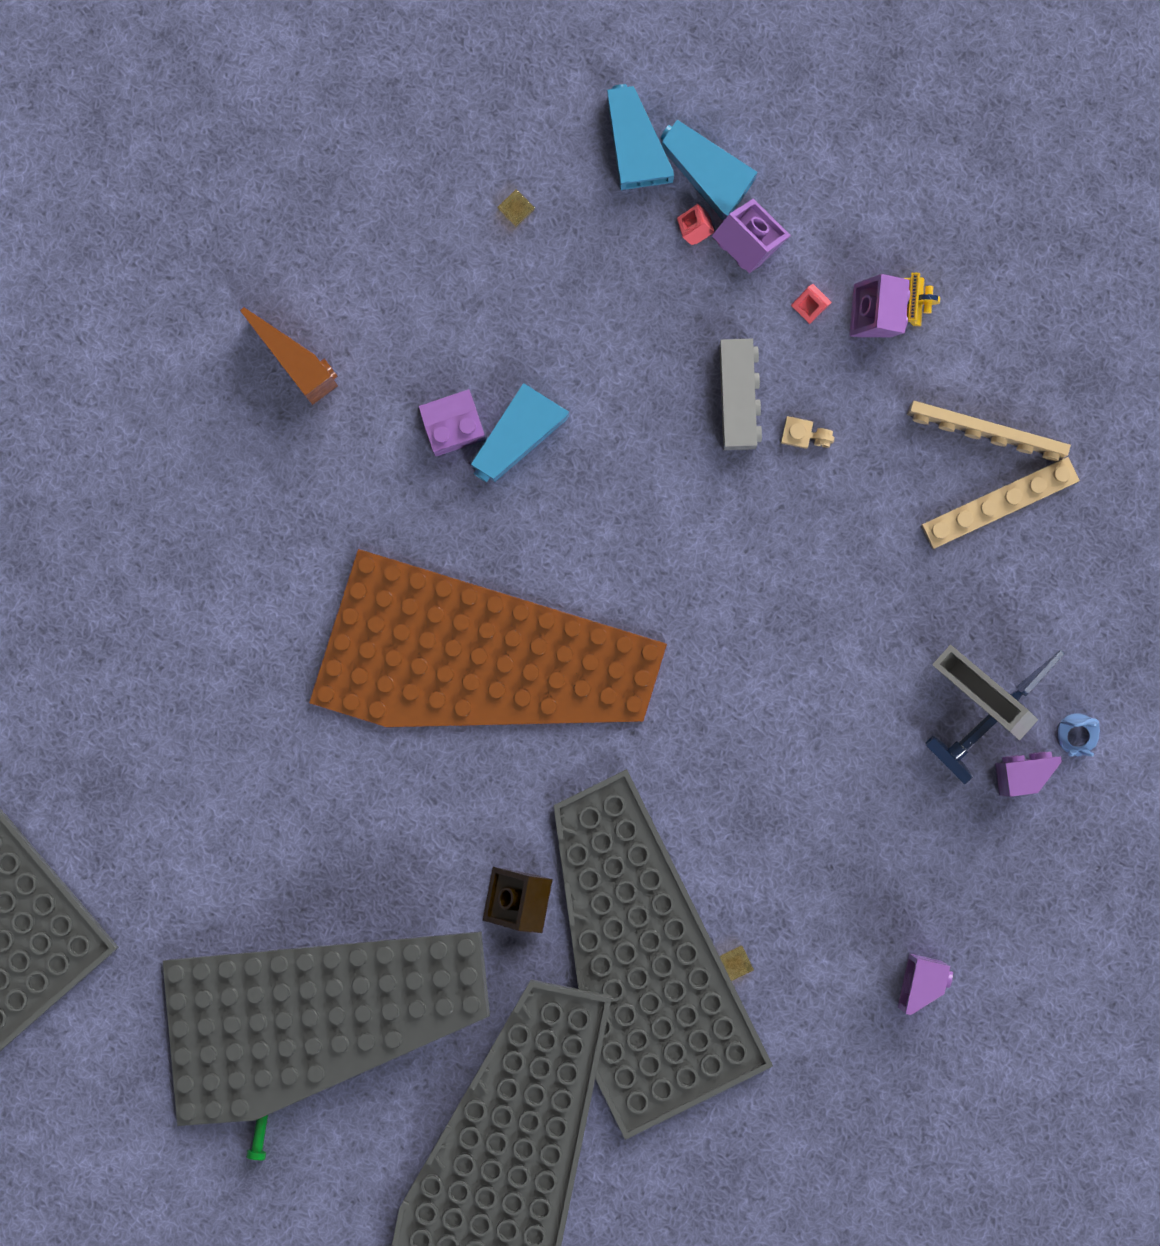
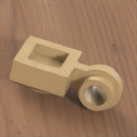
[781,416,835,449]

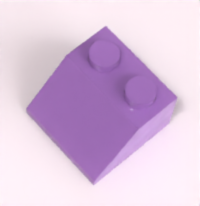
[712,199,791,274]
[849,274,910,337]
[419,389,486,457]
[898,954,953,1015]

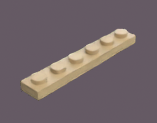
[907,401,1071,461]
[921,457,1080,549]

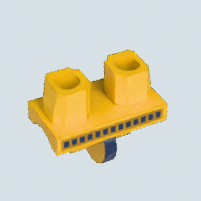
[904,273,940,327]

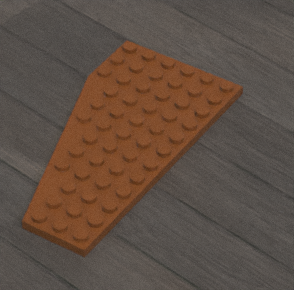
[309,549,667,727]

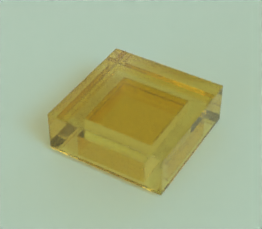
[497,189,535,227]
[719,945,754,981]

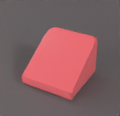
[791,284,832,324]

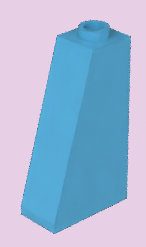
[607,84,674,190]
[660,120,757,221]
[471,383,569,482]

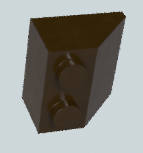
[483,867,553,933]

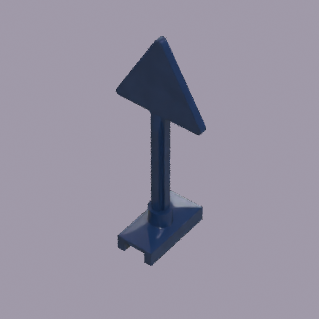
[925,650,1065,785]

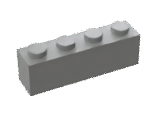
[719,338,762,450]
[932,644,1038,740]

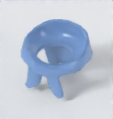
[1057,713,1100,757]

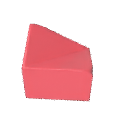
[677,204,714,245]

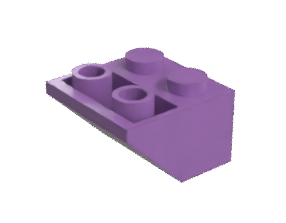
[995,752,1062,797]

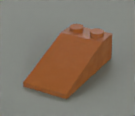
[240,307,338,405]

